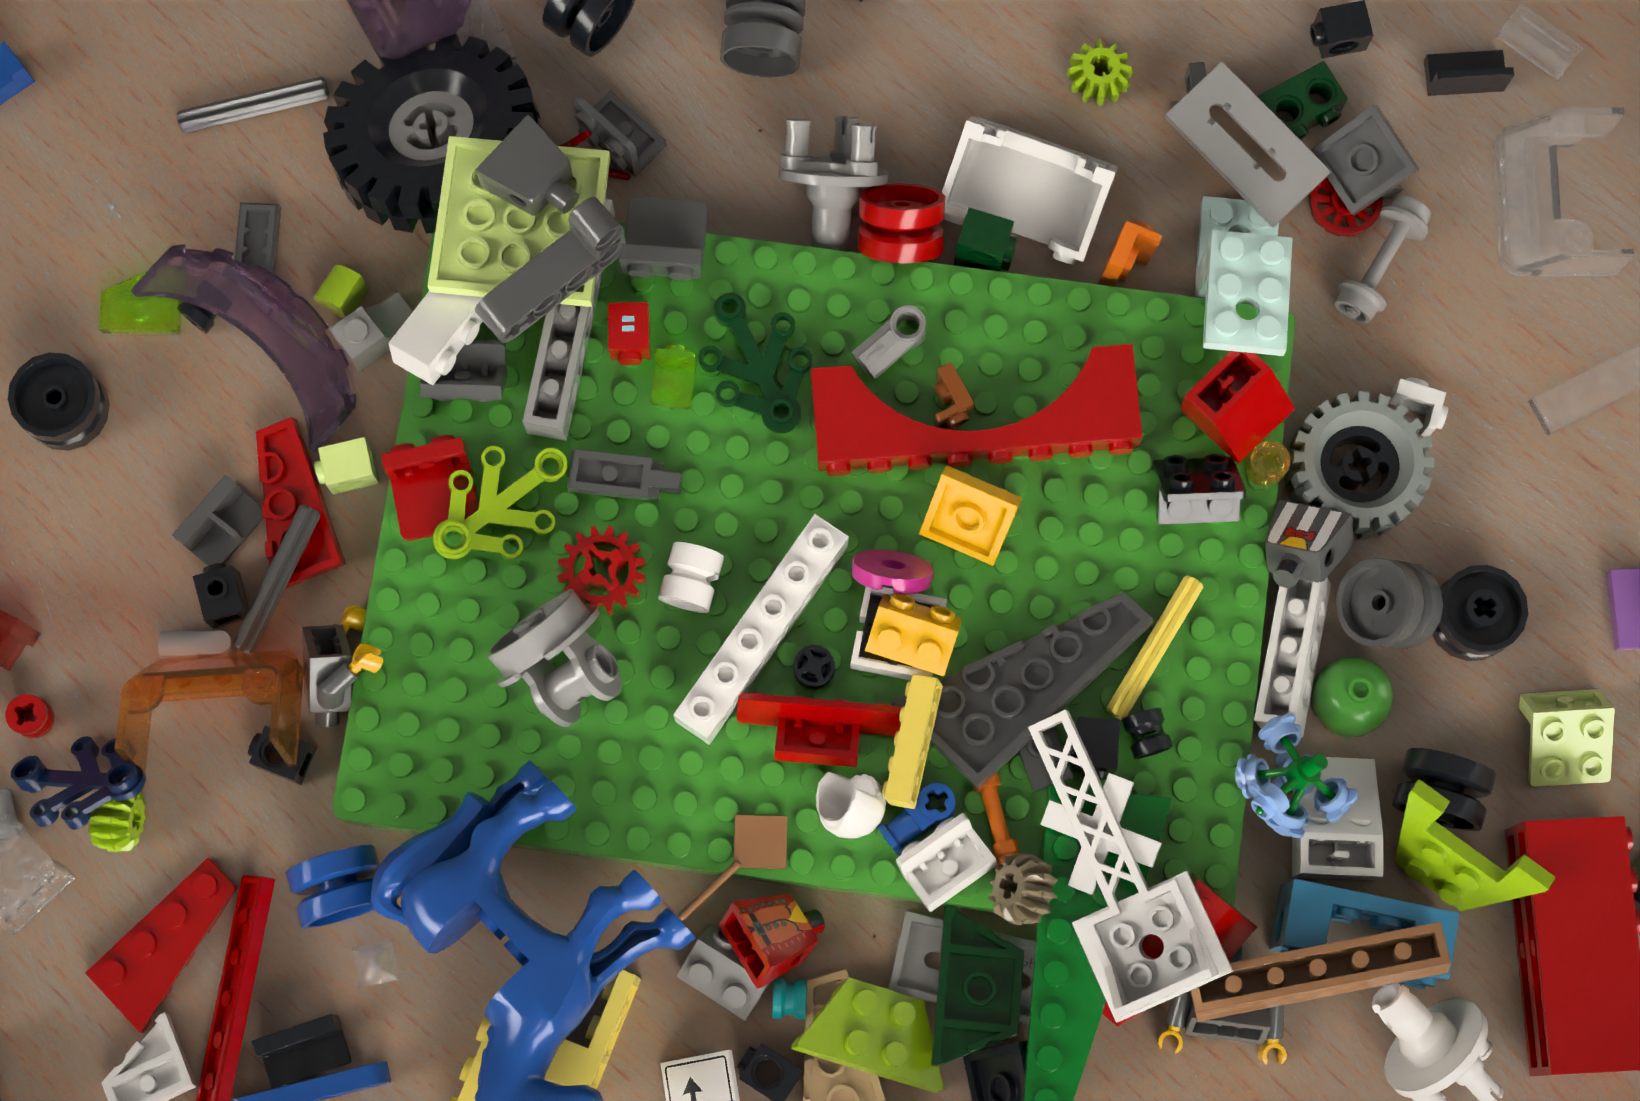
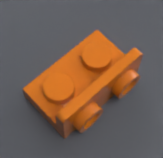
[1098,220,1162,286]

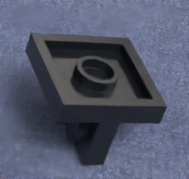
[963,1040,1028,1101]

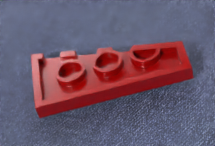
[256,417,346,589]
[85,858,238,1033]

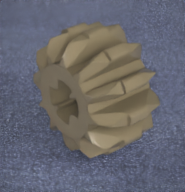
[987,853,1058,926]

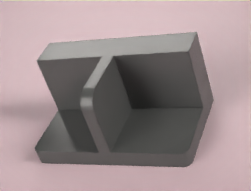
[172,475,263,566]

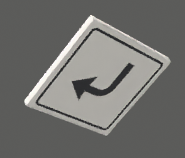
[660,1050,740,1101]

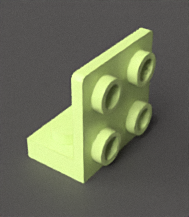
[1519,689,1615,787]

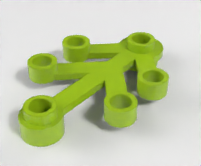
[433,446,567,560]

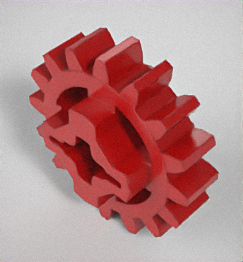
[557,526,646,615]

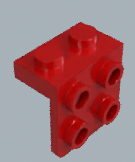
[381,435,479,541]

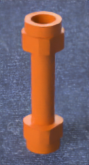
[973,772,1020,865]

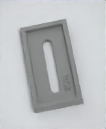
[1164,61,1331,228]
[888,911,1035,1025]

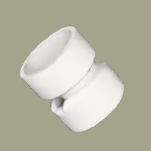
[658,542,724,613]

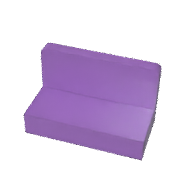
[1606,568,1640,651]

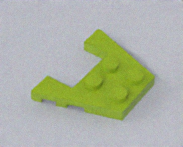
[1394,779,1556,911]

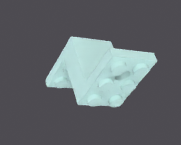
[1194,196,1293,356]

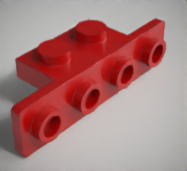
[737,692,902,767]

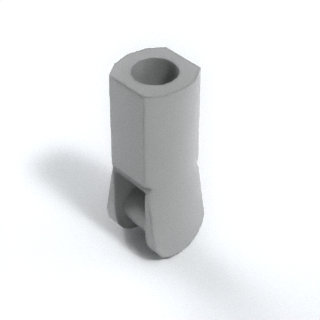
[158,630,236,660]

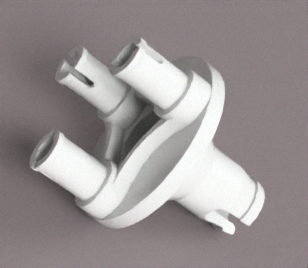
[1372,983,1504,1101]

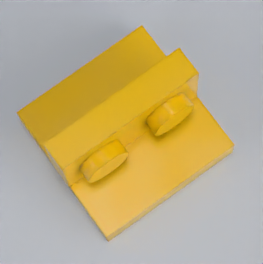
[919,465,1022,566]

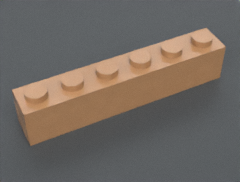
[1190,922,1451,1022]

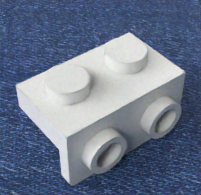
[896,813,998,912]

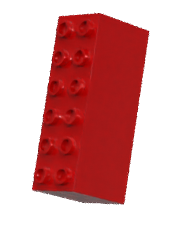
[1504,816,1640,1076]

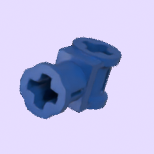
[876,783,956,856]

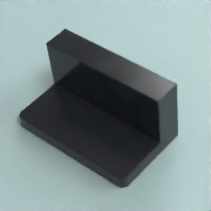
[1424,50,1514,96]
[251,1014,352,1088]

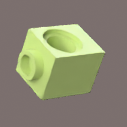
[315,437,379,494]

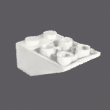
[1292,757,1383,881]

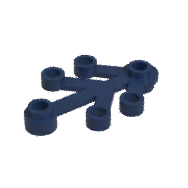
[11,736,146,830]

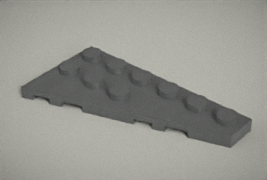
[891,592,1153,790]

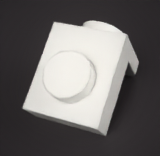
[1389,378,1448,437]

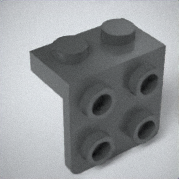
[573,90,667,177]
[620,196,707,281]

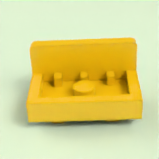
[865,593,962,676]

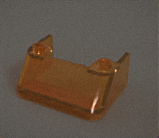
[115,650,304,772]

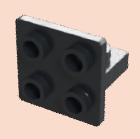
[1153,454,1246,525]

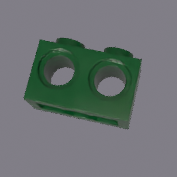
[1257,61,1348,140]
[954,207,1018,272]

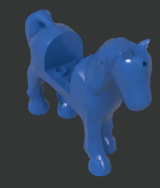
[371,760,696,1101]

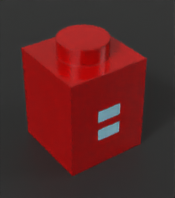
[608,302,651,365]

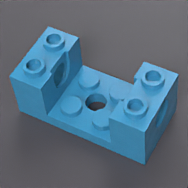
[1269,879,1460,989]

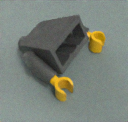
[302,605,383,727]
[1158,947,1287,1065]

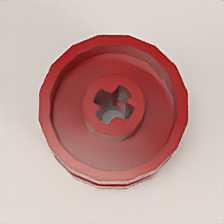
[858,183,946,263]

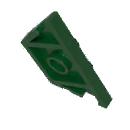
[931,905,1024,1067]

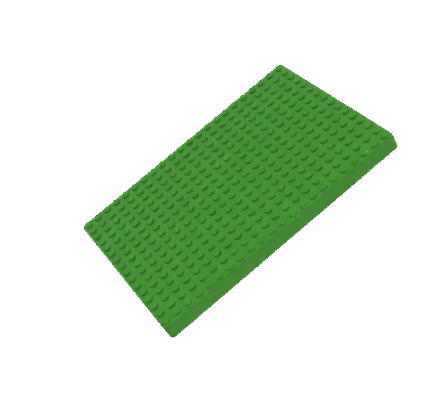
[333,221,1295,914]

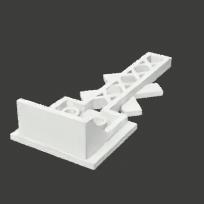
[1028,710,1233,1023]

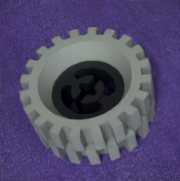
[1284,391,1434,540]

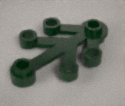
[698,293,812,433]

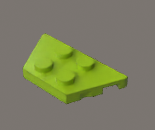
[791,977,943,1093]

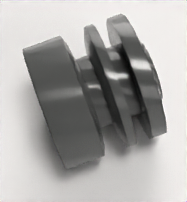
[720,0,805,77]

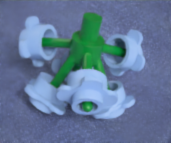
[1235,713,1358,838]

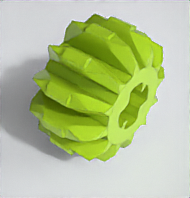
[1067,39,1133,107]
[88,789,147,853]

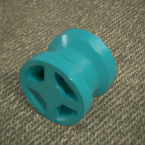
[772,978,807,1020]

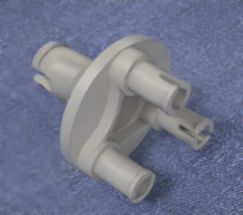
[779,116,889,251]

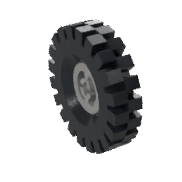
[323,33,543,234]

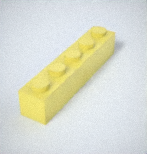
[882,674,943,809]

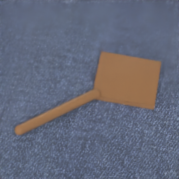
[678,815,788,921]

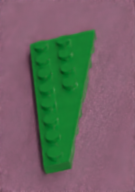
[1023,785,1171,1101]

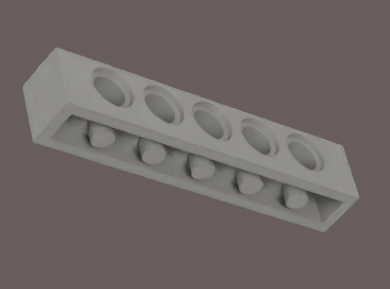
[523,199,615,441]

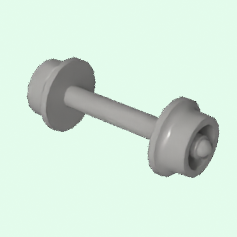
[1334,195,1432,324]

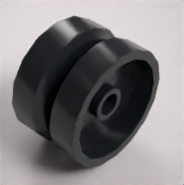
[542,0,635,57]
[7,352,110,451]
[1432,565,1529,661]
[1392,748,1496,831]

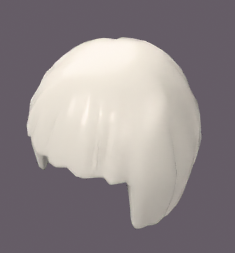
[816,772,886,839]

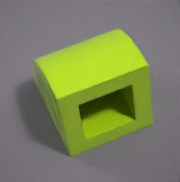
[313,264,369,319]

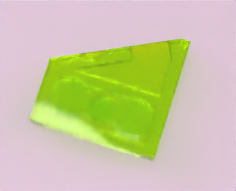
[98,258,185,334]

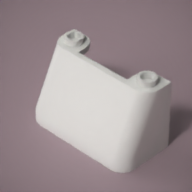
[942,116,1118,264]

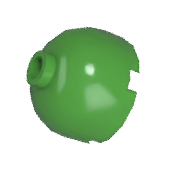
[1310,656,1394,738]

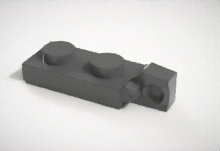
[567,449,683,501]

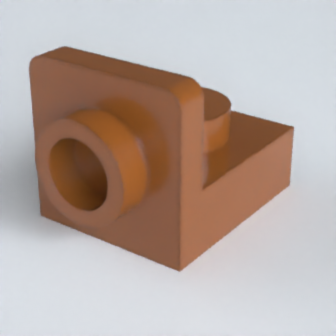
[933,362,974,430]

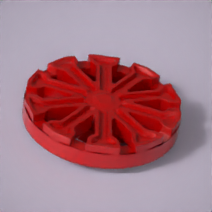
[1309,177,1383,237]

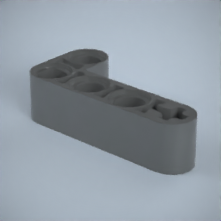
[475,197,626,343]

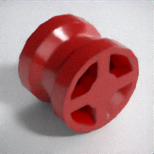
[5,694,54,738]

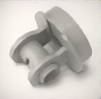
[486,589,622,727]

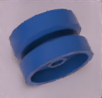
[286,845,380,929]

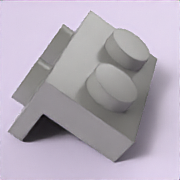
[676,924,769,1021]

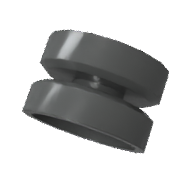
[1336,557,1443,650]

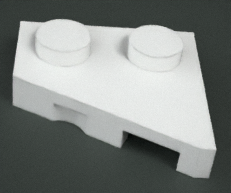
[101,1012,197,1101]

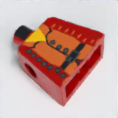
[719,894,825,989]

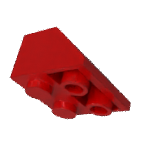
[1180,351,1295,464]

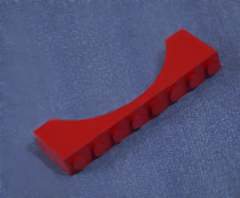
[811,344,1143,477]

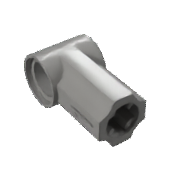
[852,305,926,380]

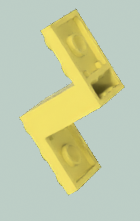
[450,970,641,1101]

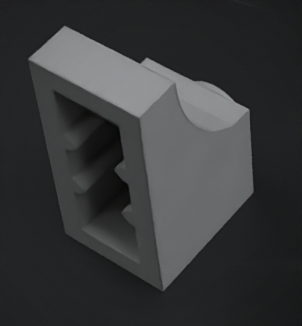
[329,292,413,372]

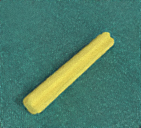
[1106,575,1203,720]

